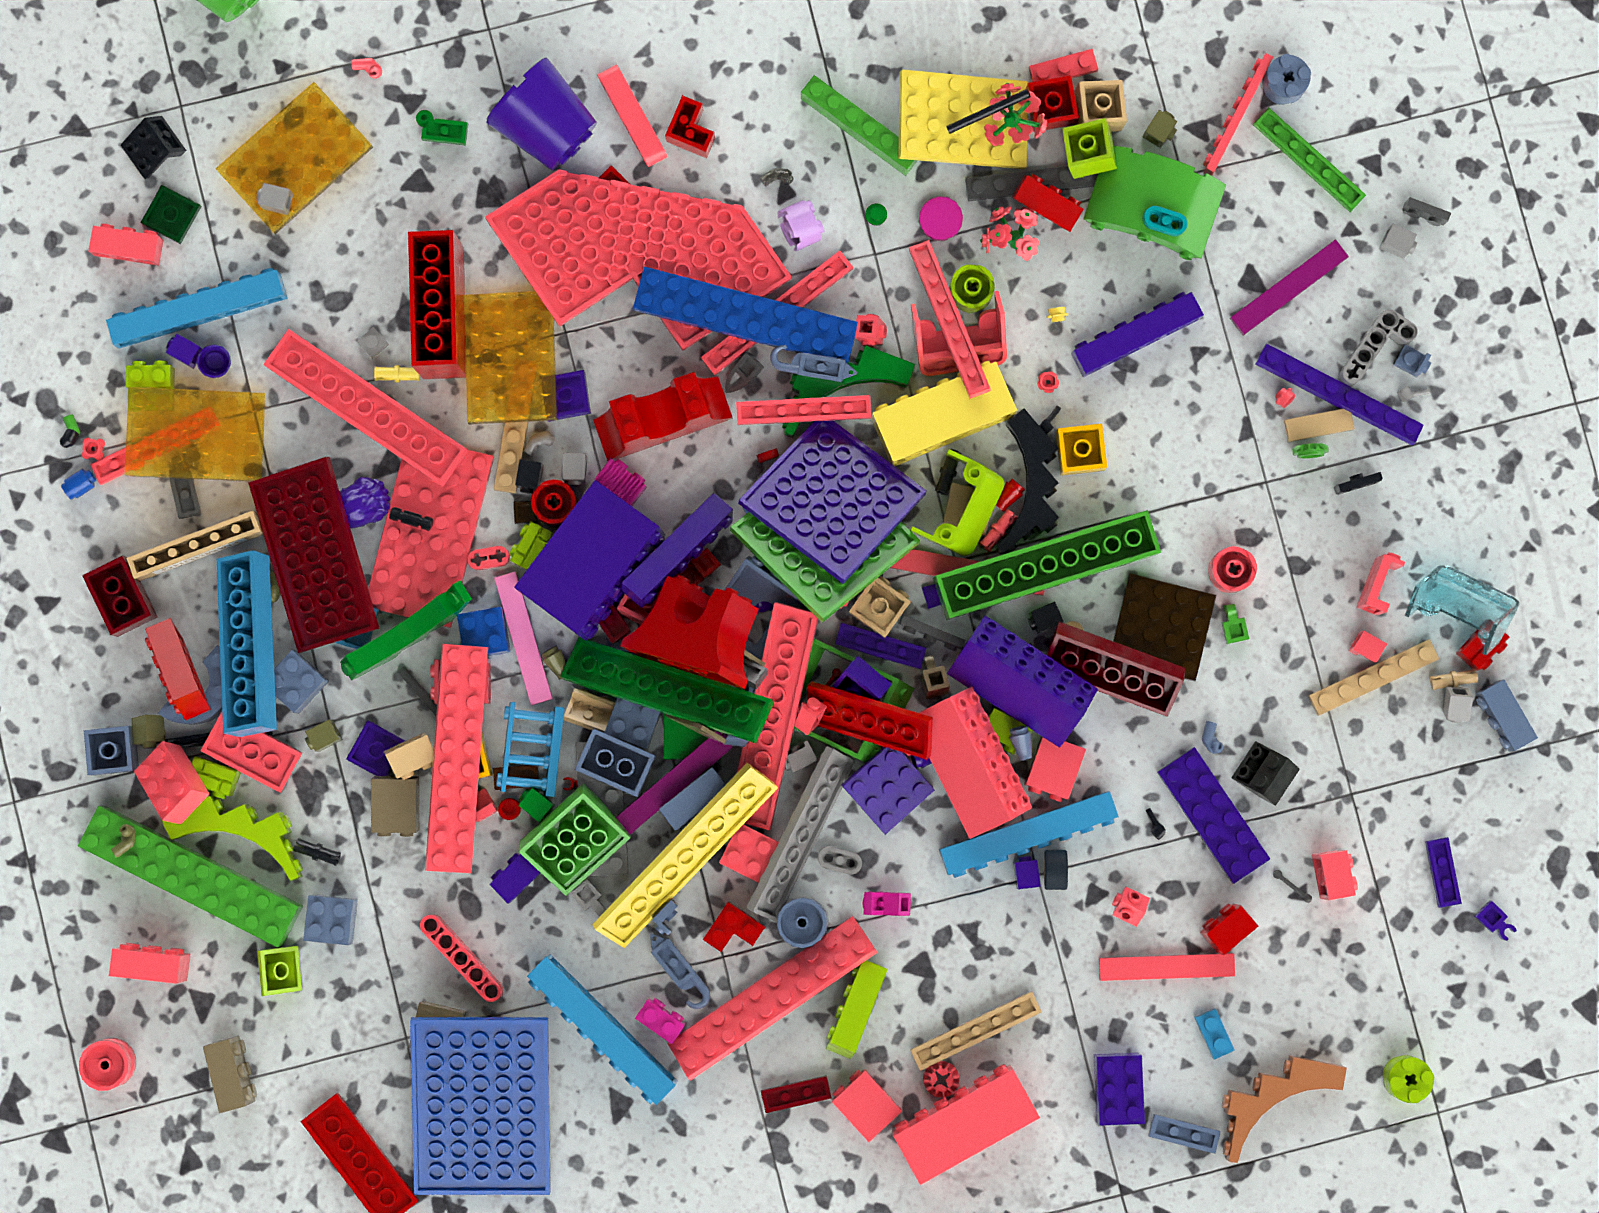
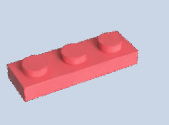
[1029,49,1098,82]

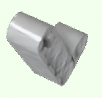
[1338,309,1418,387]

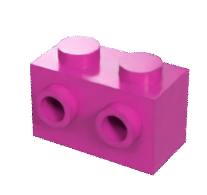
[635,998,686,1044]

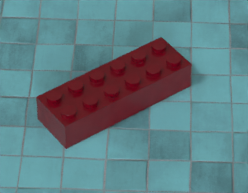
[1045,622,1185,717]

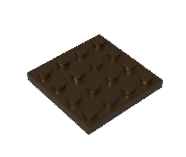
[1113,573,1217,682]

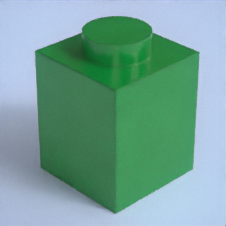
[518,788,555,822]

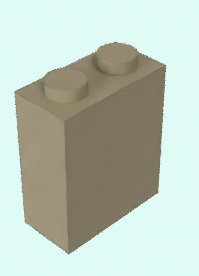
[371,776,419,837]

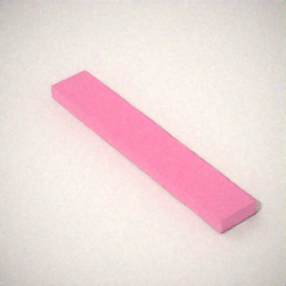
[494,571,553,706]

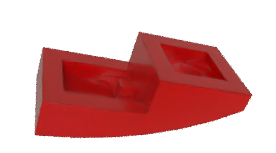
[673,548,721,585]

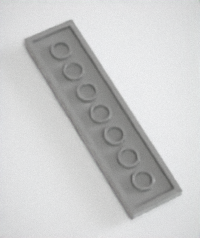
[746,746,855,922]

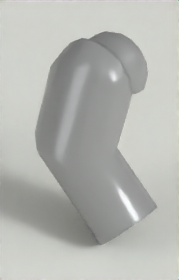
[523,431,555,457]

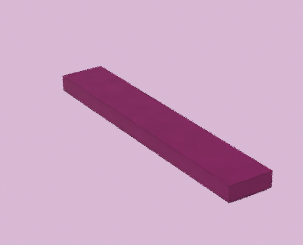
[1230,239,1349,336]
[616,731,733,834]

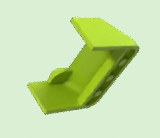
[910,449,1004,556]

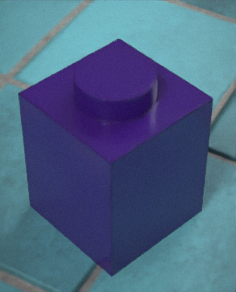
[165,334,202,369]
[1013,856,1041,890]

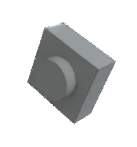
[357,327,389,359]

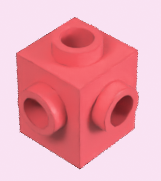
[855,314,887,348]
[1112,886,1150,927]

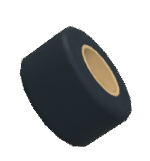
[1044,850,1068,890]

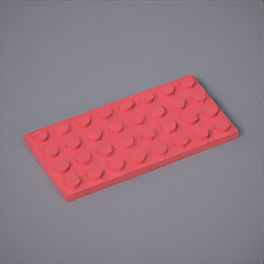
[368,450,494,628]

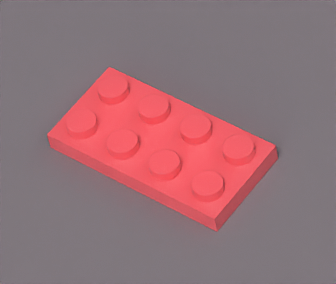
[201,712,302,793]

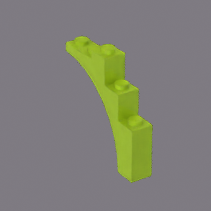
[161,796,303,881]

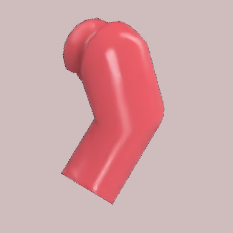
[352,58,382,79]

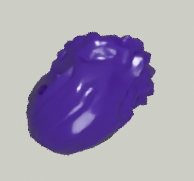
[340,476,391,528]

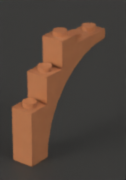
[1222,1055,1347,1163]

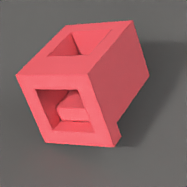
[794,697,827,735]

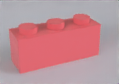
[88,224,164,266]

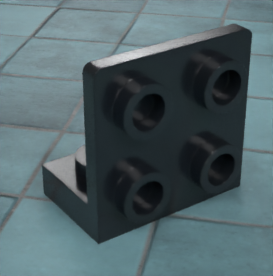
[121,116,187,179]

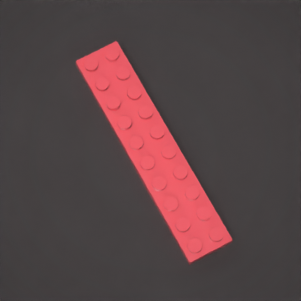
[263,329,468,487]
[737,602,818,830]
[425,644,488,873]
[667,916,878,1081]

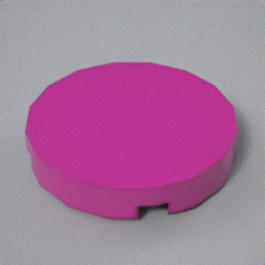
[919,196,963,241]

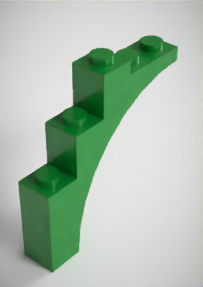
[782,345,915,438]

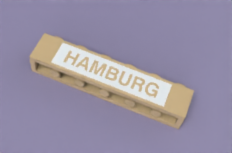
[127,511,263,581]

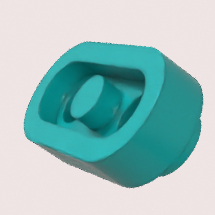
[1142,206,1187,236]

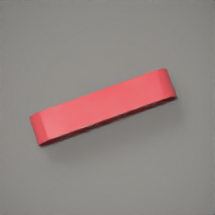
[597,64,668,167]
[420,914,504,1002]

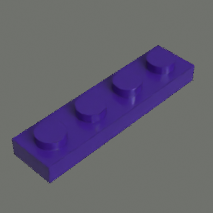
[835,623,927,670]

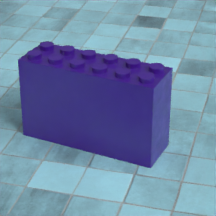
[514,480,666,641]

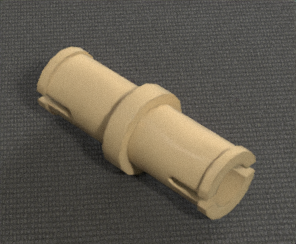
[1430,669,1478,690]

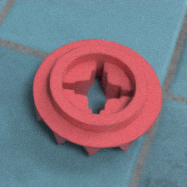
[923,1061,959,1098]

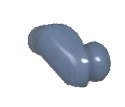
[1202,721,1223,754]

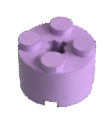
[777,200,824,251]

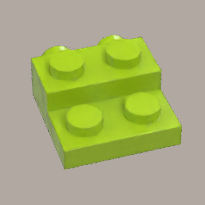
[126,360,175,412]

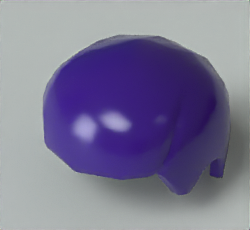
[197,344,231,378]

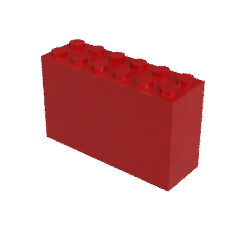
[408,230,467,379]

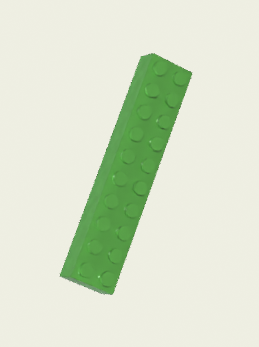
[933,510,1161,621]
[78,806,303,948]

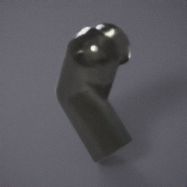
[760,168,794,187]

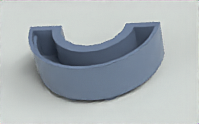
[158,645,222,725]

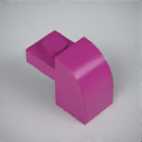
[862,891,911,916]

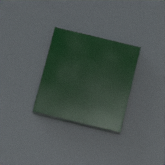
[140,185,202,245]

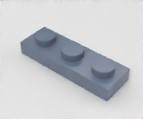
[1148,1114,1221,1154]

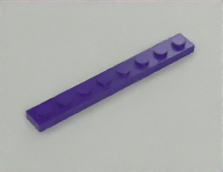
[1255,343,1424,446]

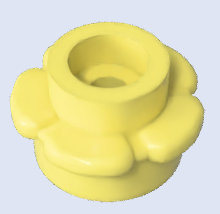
[1047,307,1068,322]

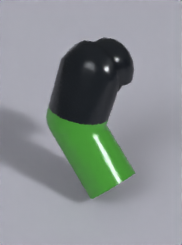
[59,414,80,448]

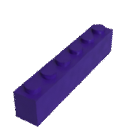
[1071,292,1204,378]
[622,493,733,608]

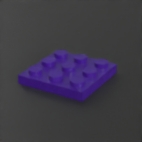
[841,747,935,835]

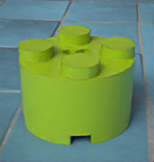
[949,264,995,313]
[1383,1055,1434,1103]

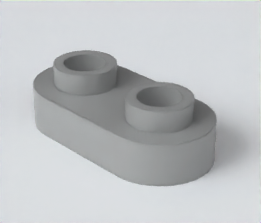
[818,846,862,875]

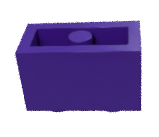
[489,853,541,904]

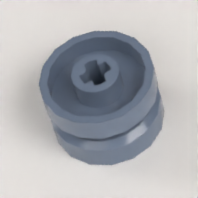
[777,897,828,948]

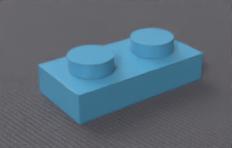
[1194,1008,1235,1060]

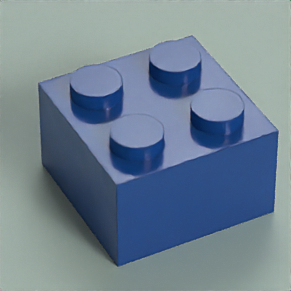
[457,607,511,656]

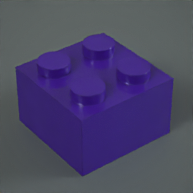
[832,656,892,701]

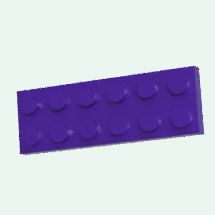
[1157,747,1270,884]

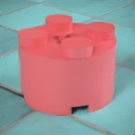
[1208,546,1257,593]

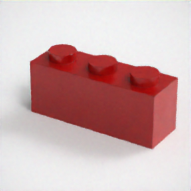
[1011,173,1084,232]

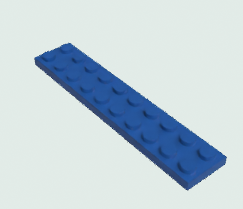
[633,267,858,363]

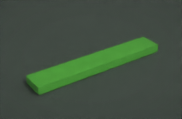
[1253,107,1366,212]

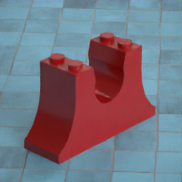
[593,372,733,461]
[620,575,759,689]

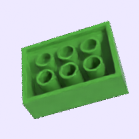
[518,783,631,896]

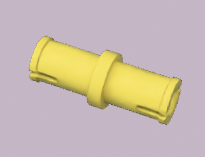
[374,365,420,383]

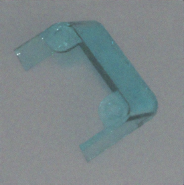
[1405,565,1520,655]

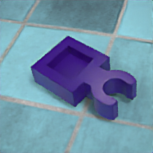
[1474,900,1517,941]

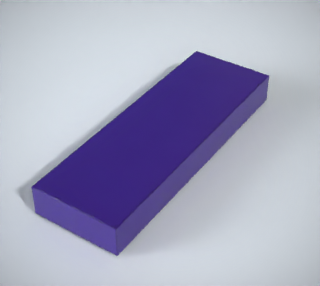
[1425,837,1462,908]

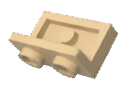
[563,688,615,733]

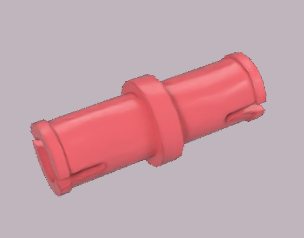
[979,509,1018,552]

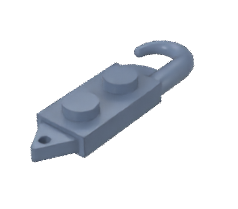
[770,345,858,382]
[650,933,710,1009]

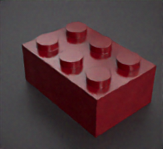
[82,555,158,637]

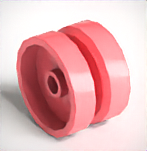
[79,1038,136,1091]

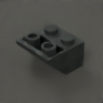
[1231,741,1300,806]

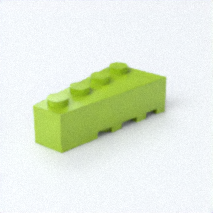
[826,960,888,1059]

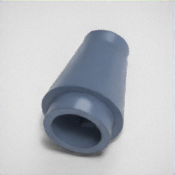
[1009,726,1032,760]

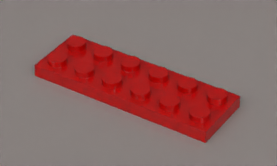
[807,681,933,760]
[300,1093,420,1213]

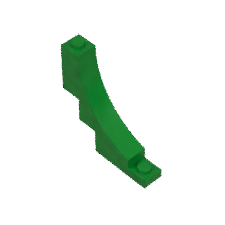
[340,580,472,681]

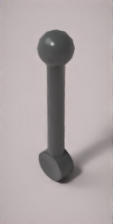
[1273,870,1312,903]

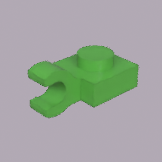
[1221,604,1249,644]

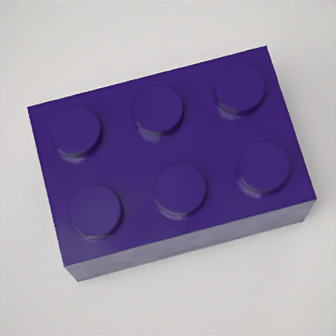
[1094,1053,1145,1126]

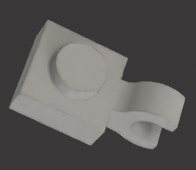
[571,879,607,917]

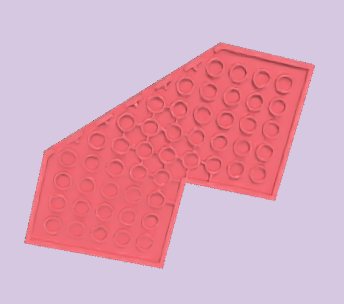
[485,169,792,351]

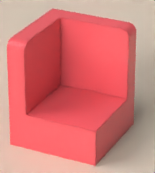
[1349,630,1387,663]
[475,788,498,822]

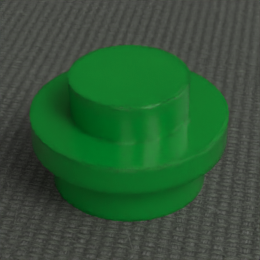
[865,203,887,226]

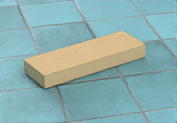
[1284,409,1355,442]

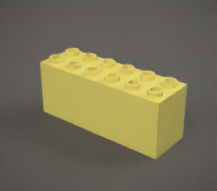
[871,361,1017,466]

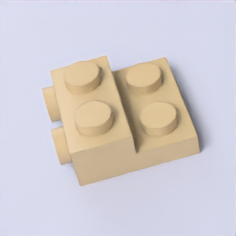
[849,576,911,638]

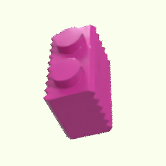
[595,458,647,506]

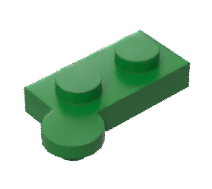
[416,110,469,146]

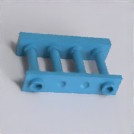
[496,702,565,797]

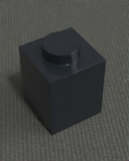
[515,459,544,494]
[1027,602,1064,634]

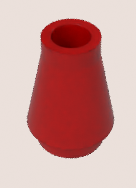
[996,479,1026,512]

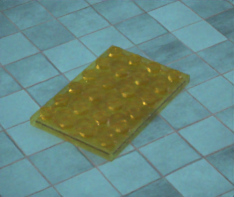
[215,82,373,234]
[464,291,557,425]
[125,387,265,481]

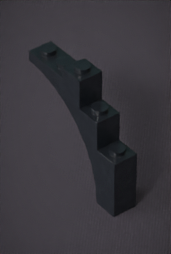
[995,408,1059,555]

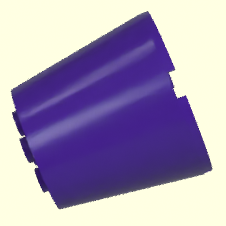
[486,57,597,170]

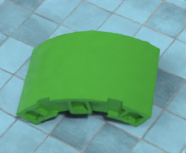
[1083,146,1226,260]

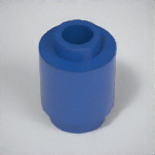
[61,469,96,500]

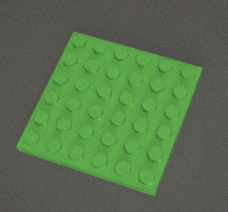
[730,512,920,623]

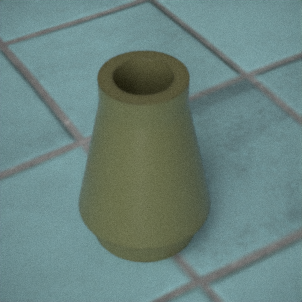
[541,645,566,680]

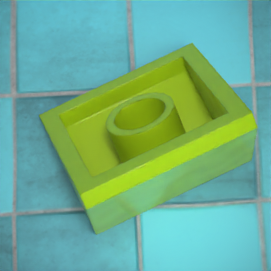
[258,946,302,996]

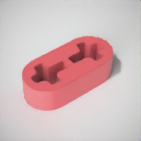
[467,546,510,570]

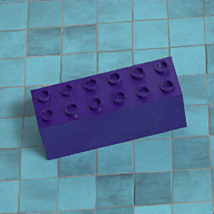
[947,615,1098,748]

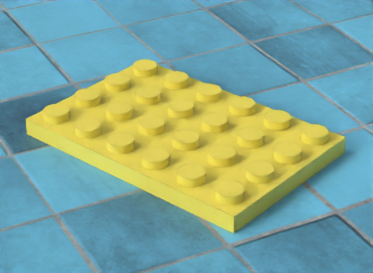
[898,69,1028,169]

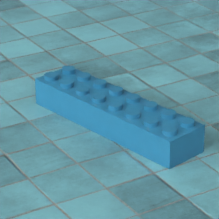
[216,550,277,737]
[527,954,678,1105]

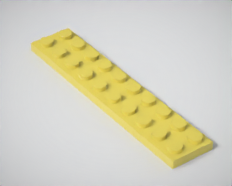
[592,763,778,948]

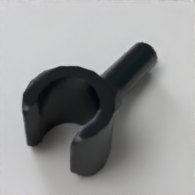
[1039,406,1061,434]
[1145,808,1166,840]

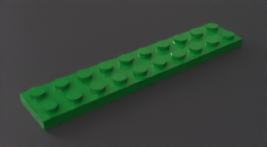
[560,637,774,743]

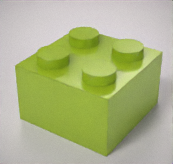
[1062,118,1117,179]

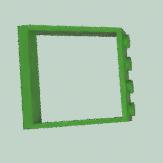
[794,638,915,763]

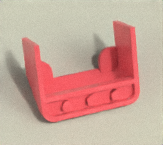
[911,291,1007,376]

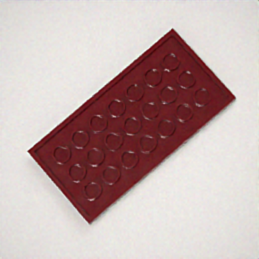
[248,457,380,653]

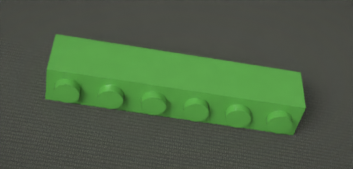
[801,75,918,176]

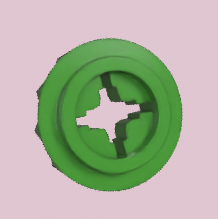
[1292,443,1329,459]

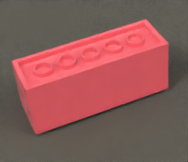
[919,687,1032,839]
[892,1064,1040,1185]

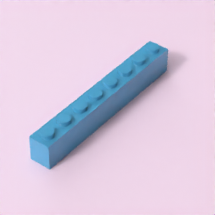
[106,268,288,349]
[939,791,1119,878]

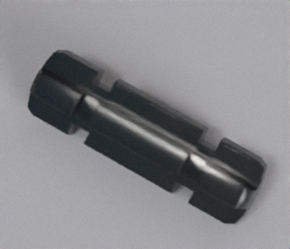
[389,507,433,531]

